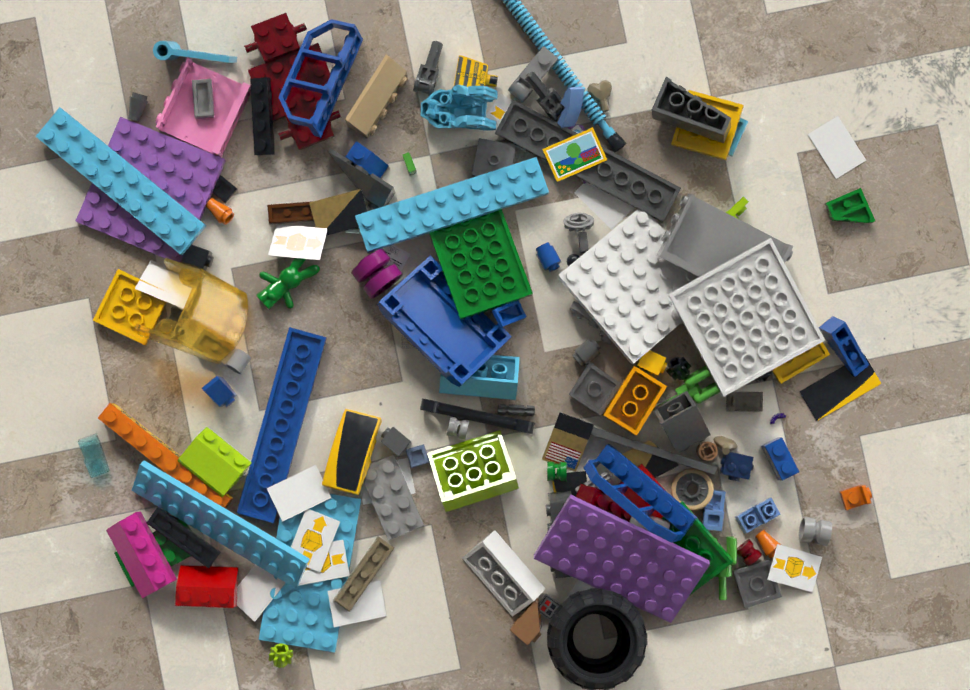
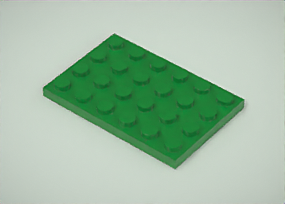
[429,209,533,320]

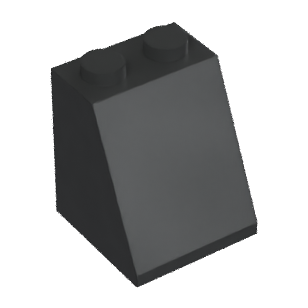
[653,391,711,453]

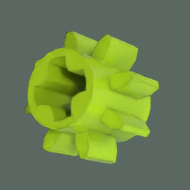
[269,643,293,668]

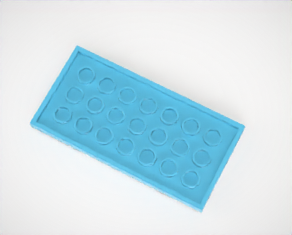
[259,494,362,653]

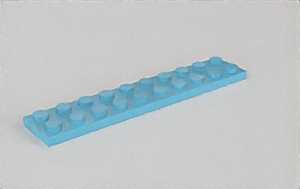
[35,107,206,255]
[355,157,549,253]
[131,461,310,588]

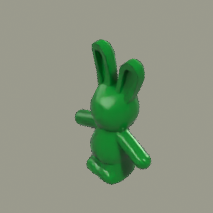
[256,258,320,310]

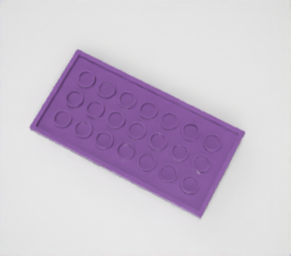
[534,494,710,623]

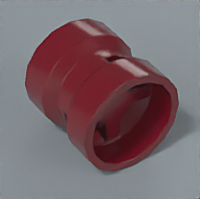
[737,539,762,566]

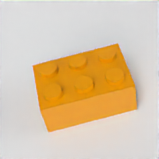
[602,366,667,436]

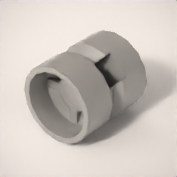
[799,516,832,546]

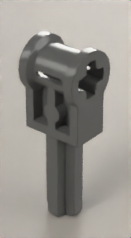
[413,41,443,96]
[525,72,565,121]

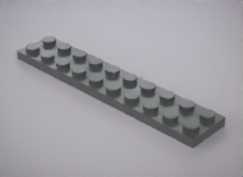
[495,100,681,222]

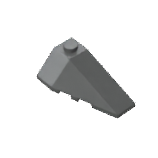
[328,149,395,210]

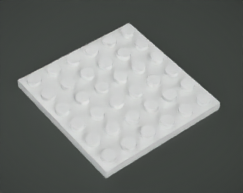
[557,209,698,364]
[668,238,825,396]

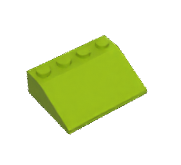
[427,430,519,512]

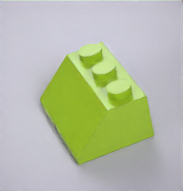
[177,427,252,497]

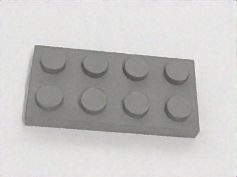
[364,454,424,541]

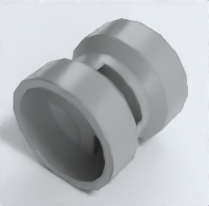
[447,417,469,439]

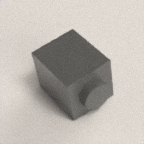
[381,427,411,456]

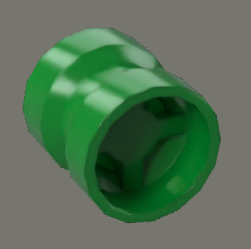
[547,462,567,481]

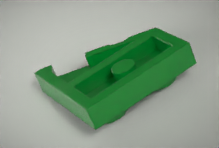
[825,188,875,223]

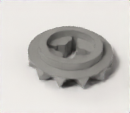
[563,213,594,232]

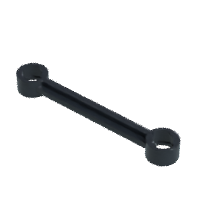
[420,398,535,434]

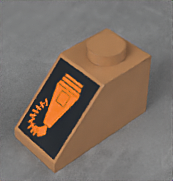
[510,598,542,645]

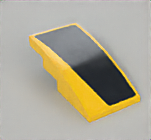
[322,409,382,495]

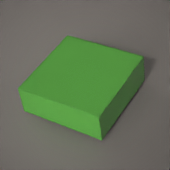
[402,152,416,175]

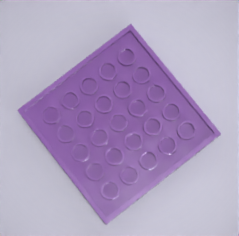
[75,117,226,265]

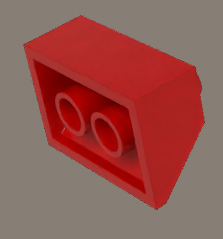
[175,565,239,608]

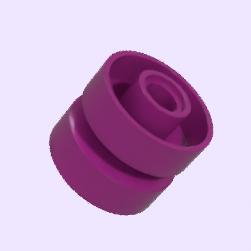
[351,248,403,299]

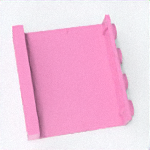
[155,58,251,158]

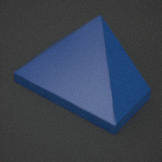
[492,300,527,328]

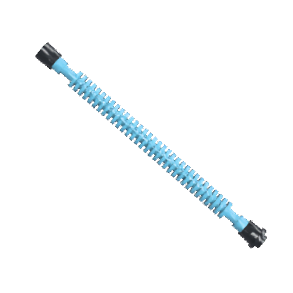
[502,0,627,153]

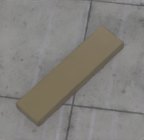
[333,536,394,612]

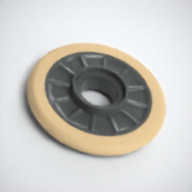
[671,468,714,511]

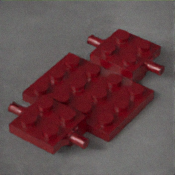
[244,13,342,150]

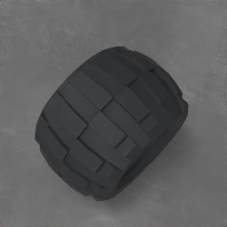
[547,588,648,690]

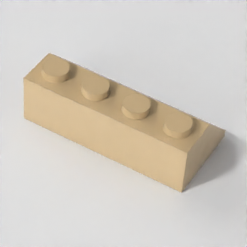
[345,55,408,138]

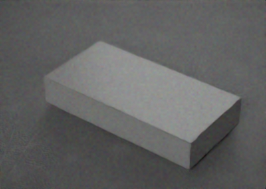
[192,79,215,119]

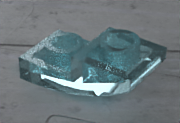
[77,433,110,478]

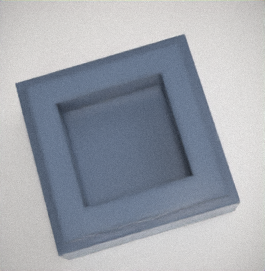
[406,444,430,468]

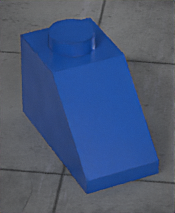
[345,141,389,178]
[202,376,237,407]

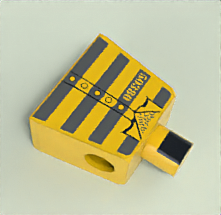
[454,55,498,87]

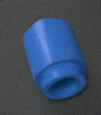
[536,242,561,272]

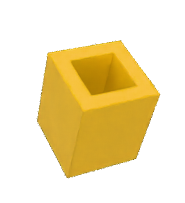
[636,350,667,376]

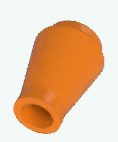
[206,198,234,225]
[755,530,781,559]

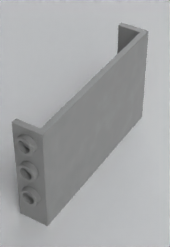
[656,194,793,277]

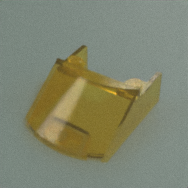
[135,258,248,364]

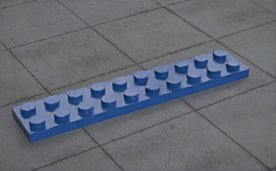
[237,327,327,523]

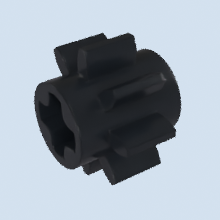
[666,357,692,381]

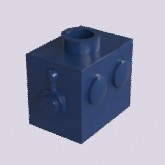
[720,452,754,482]

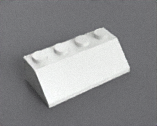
[462,530,545,617]

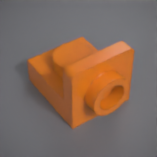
[839,485,872,510]

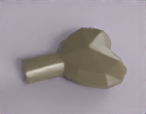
[587,80,612,112]
[713,436,738,455]

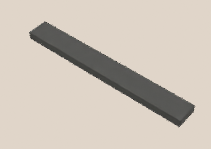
[591,427,717,475]

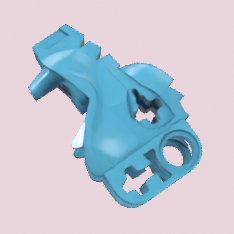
[420,85,498,131]

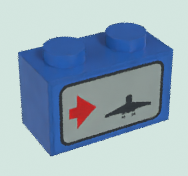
[761,437,799,481]

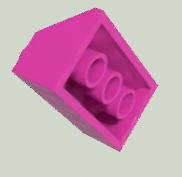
[106,511,177,599]

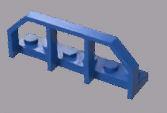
[279,19,363,138]
[584,444,697,543]

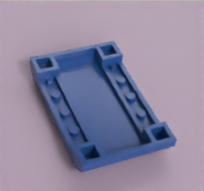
[377,255,512,387]

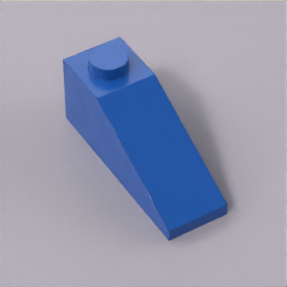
[819,316,869,376]

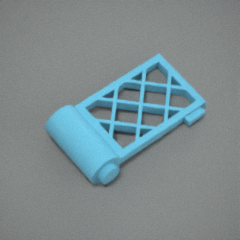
[153,41,237,63]

